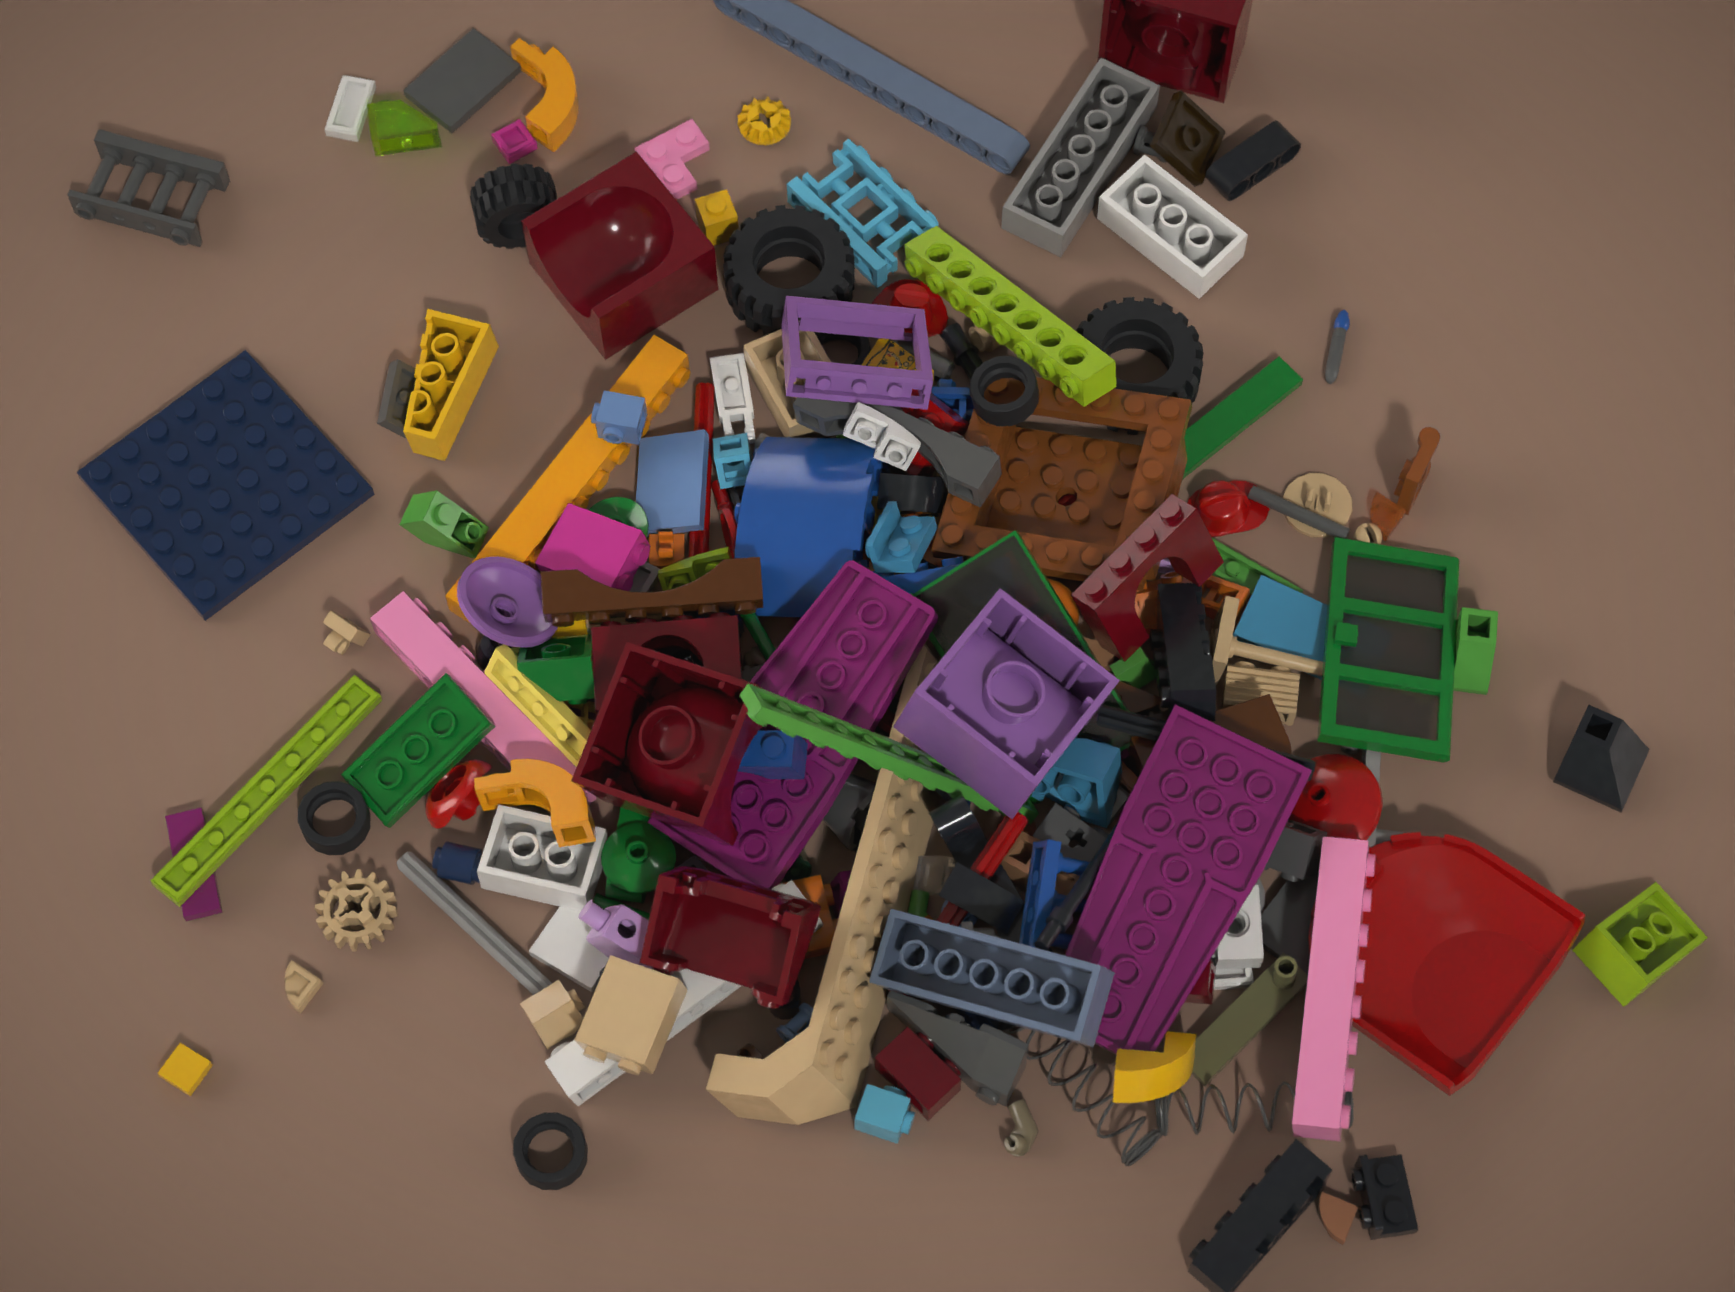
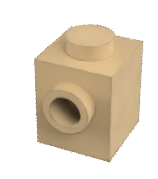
[520,980,585,1049]

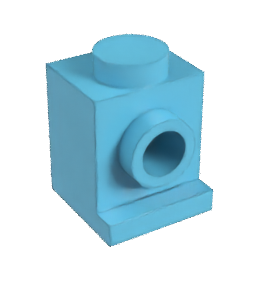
[713,433,752,489]

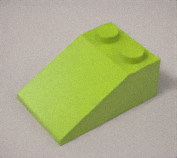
[1572,882,1708,1007]

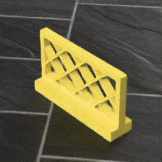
[484,645,596,767]

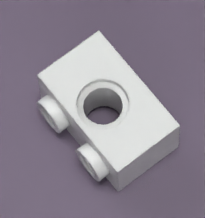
[1212,885,1264,969]

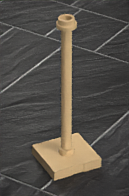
[1209,596,1433,707]

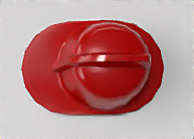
[1187,480,1269,537]

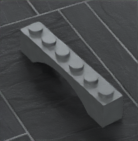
[793,397,1002,507]

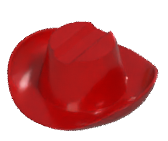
[872,279,948,338]
[425,759,492,829]

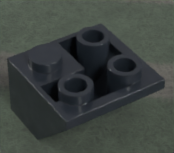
[1553,705,1650,813]

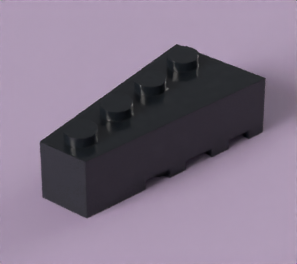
[1150,583,1216,721]
[1188,1139,1332,1292]

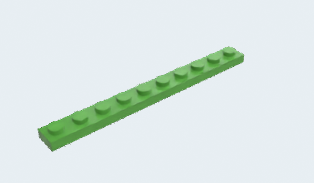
[740,683,1039,824]

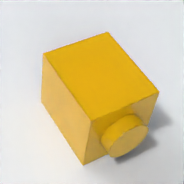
[695,189,739,246]

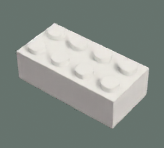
[1097,154,1248,299]

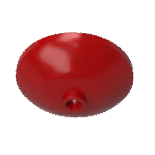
[1289,754,1383,840]

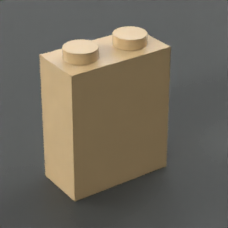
[575,955,688,1075]

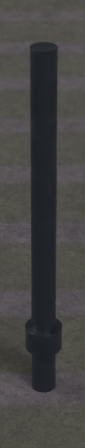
[1034,822,1118,951]

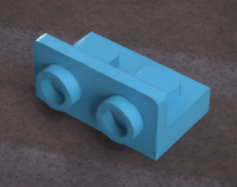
[865,501,938,573]

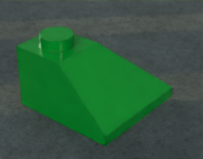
[517,634,595,704]

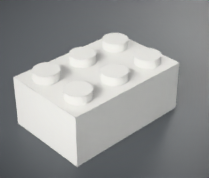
[477,804,608,911]

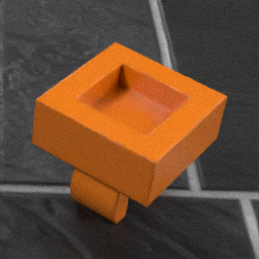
[649,531,685,569]

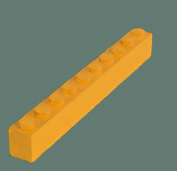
[445,335,691,625]

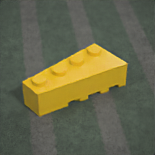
[403,309,499,461]

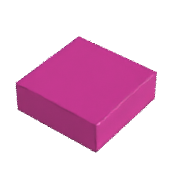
[491,119,538,164]

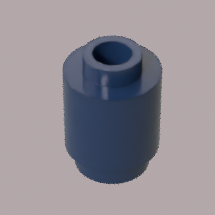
[432,841,482,885]

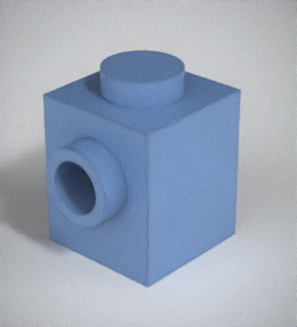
[591,390,647,445]

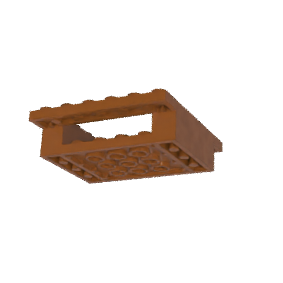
[931,377,1192,591]

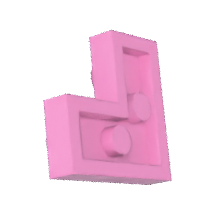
[634,119,710,200]

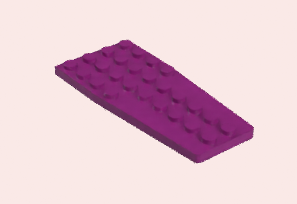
[648,560,938,889]
[1065,705,1312,1055]

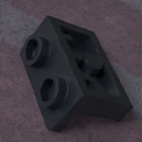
[1350,1154,1418,1240]

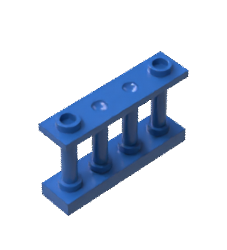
[1019,839,1090,949]

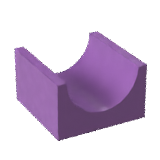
[894,588,1120,819]

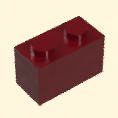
[875,1026,961,1121]

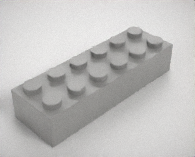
[1001,58,1160,257]

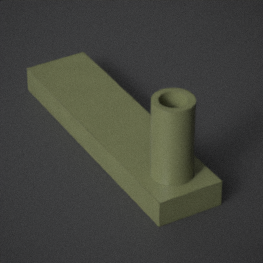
[1192,952,1308,1087]

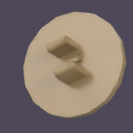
[1283,473,1352,537]

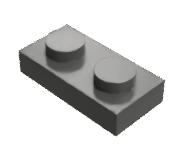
[377,359,416,438]

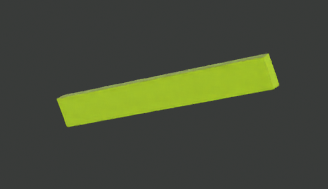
[151,674,382,907]

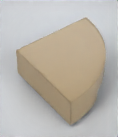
[285,960,323,1014]

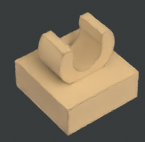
[323,610,371,655]

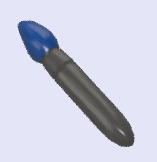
[1325,310,1350,384]

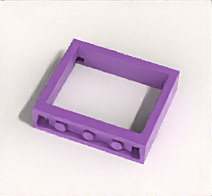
[781,296,933,410]

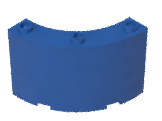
[734,437,891,618]

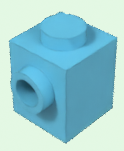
[854,1084,915,1144]

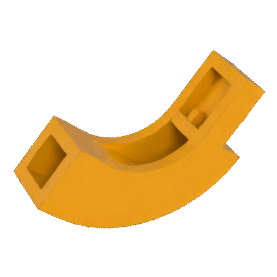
[510,38,579,153]
[474,759,596,847]

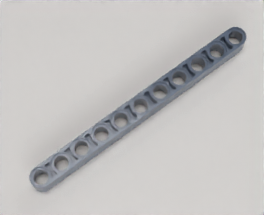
[713,0,1030,174]

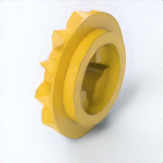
[738,96,791,145]

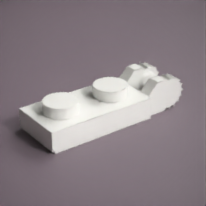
[709,353,756,444]

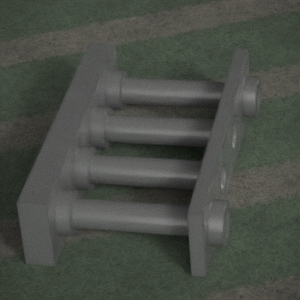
[67,129,230,247]

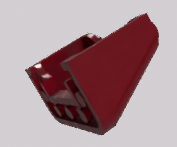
[640,866,821,1008]

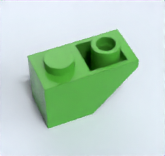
[399,490,489,558]
[1453,607,1498,695]

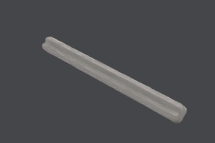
[396,852,552,995]

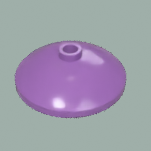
[457,557,558,648]

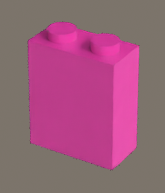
[535,503,650,592]

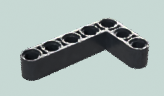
[929,794,1054,953]

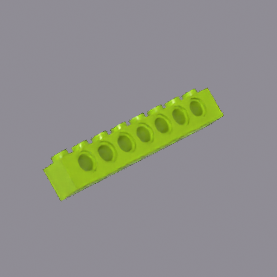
[904,226,1117,407]

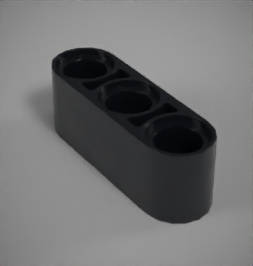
[1205,121,1301,201]

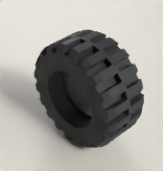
[723,205,855,336]
[1076,297,1204,435]

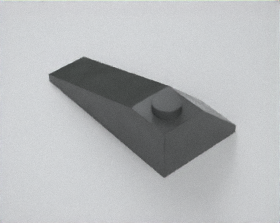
[887,990,1029,1106]

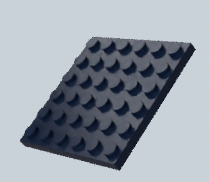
[77,350,375,621]

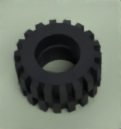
[470,164,558,249]

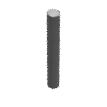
[1248,485,1350,539]

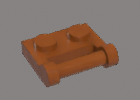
[1394,427,1440,515]

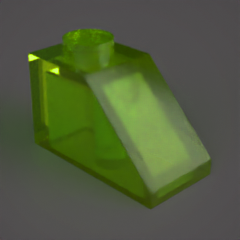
[367,100,442,156]

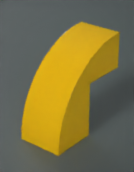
[1113,1031,1196,1103]

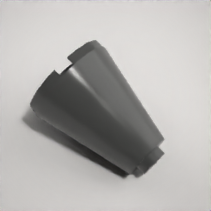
[823,773,876,853]

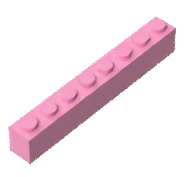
[370,591,596,814]
[1292,837,1376,1141]

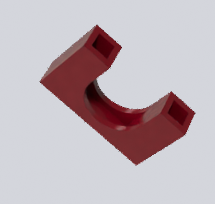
[1071,494,1224,662]
[591,612,743,715]

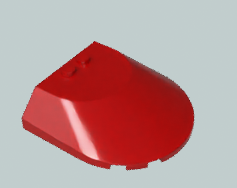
[1308,832,1585,1096]

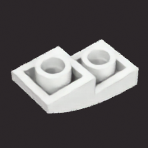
[843,402,921,471]

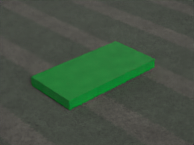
[341,673,496,828]

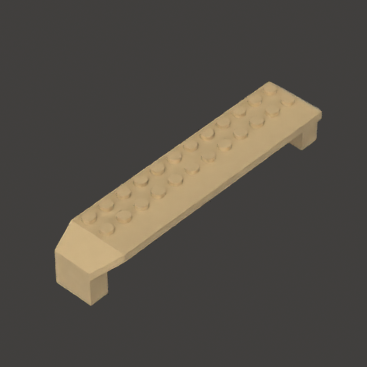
[706,644,940,1125]

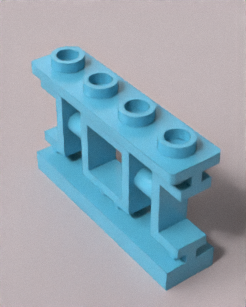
[787,139,939,289]

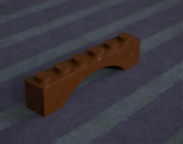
[541,557,763,627]

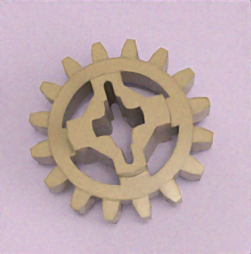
[315,869,398,952]

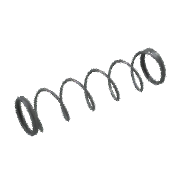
[998,1021,1161,1166]
[1156,1081,1354,1137]

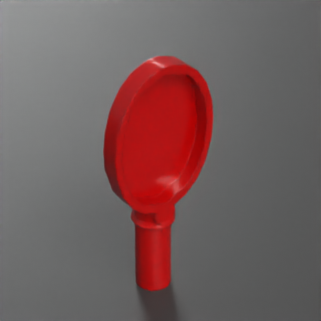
[711,479,737,559]

